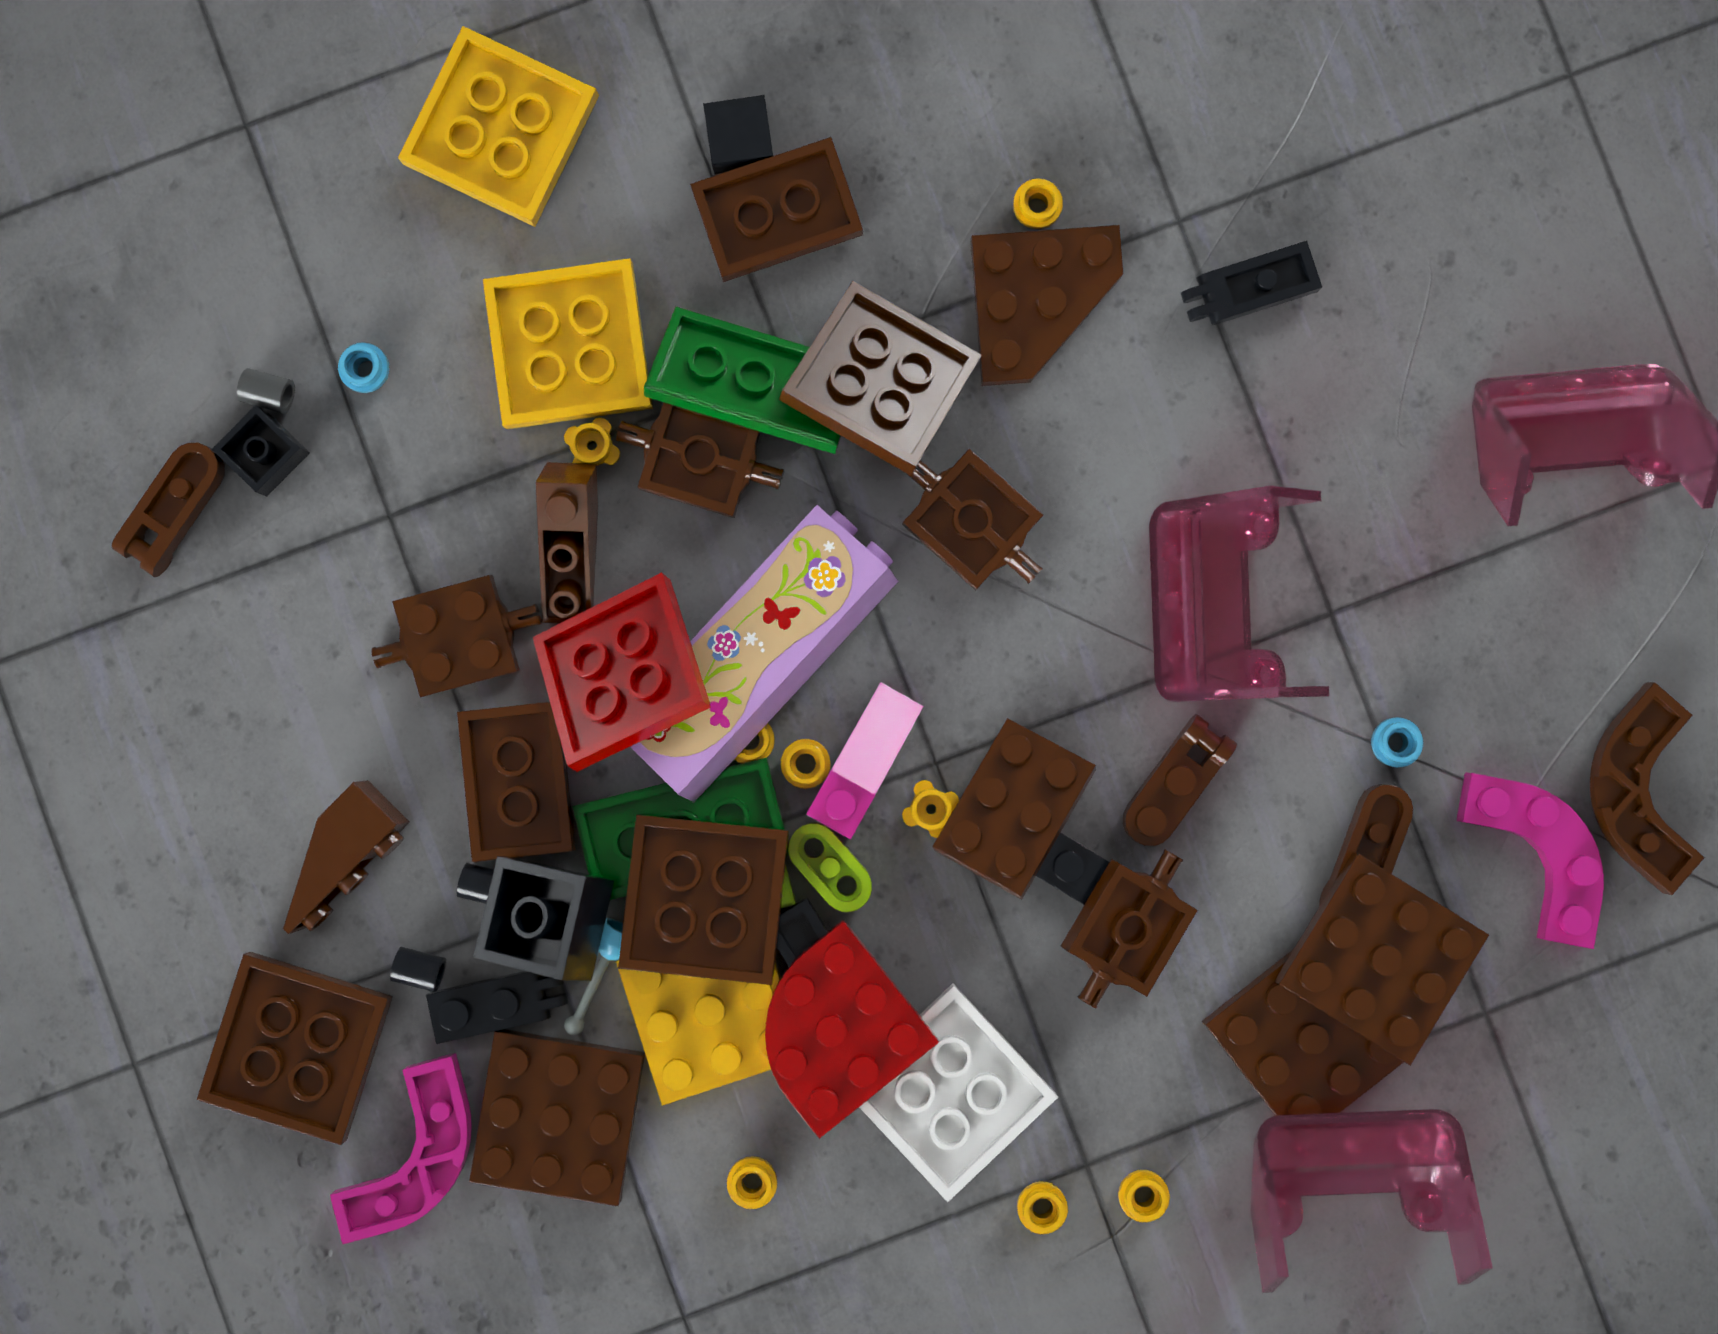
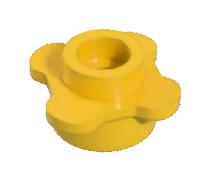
[564,418,620,465]
[902,780,959,838]

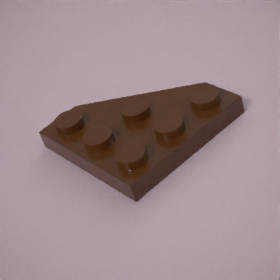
[970,225,1123,386]

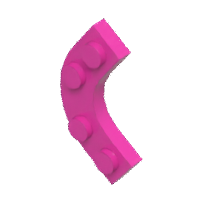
[1456,772,1604,949]
[330,1053,472,1245]

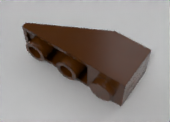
[536,462,598,623]
[283,780,410,934]

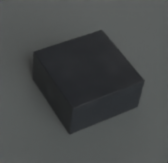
[703,95,773,174]
[212,405,310,497]

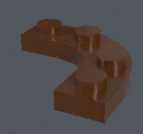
[1590,682,1705,895]

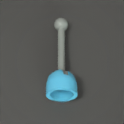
[564,918,623,1036]

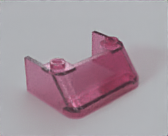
[1472,364,1718,526]
[1149,485,1329,702]
[1250,1109,1493,1293]

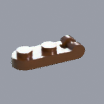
[111,443,225,577]
[1123,714,1238,846]
[1319,784,1413,906]

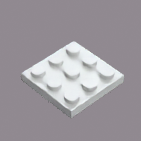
[859,983,1058,1202]

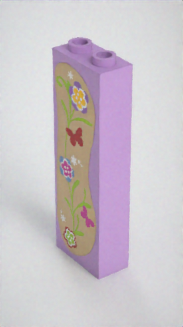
[630,505,898,802]

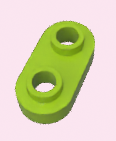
[788,823,872,912]

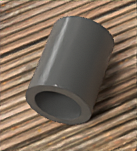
[237,368,295,414]

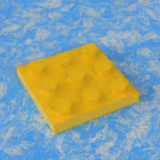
[398,26,599,227]
[483,258,653,429]
[616,960,781,1106]

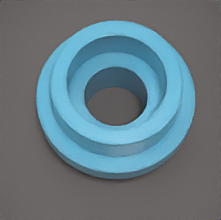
[338,343,389,393]
[1371,718,1423,767]

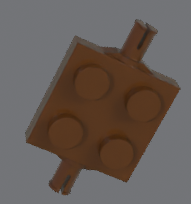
[616,402,784,518]
[902,449,1043,591]
[372,575,542,697]
[1061,849,1198,1009]

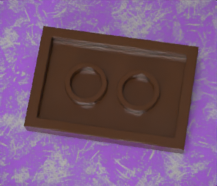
[690,137,863,282]
[457,702,576,862]
[932,718,1096,900]

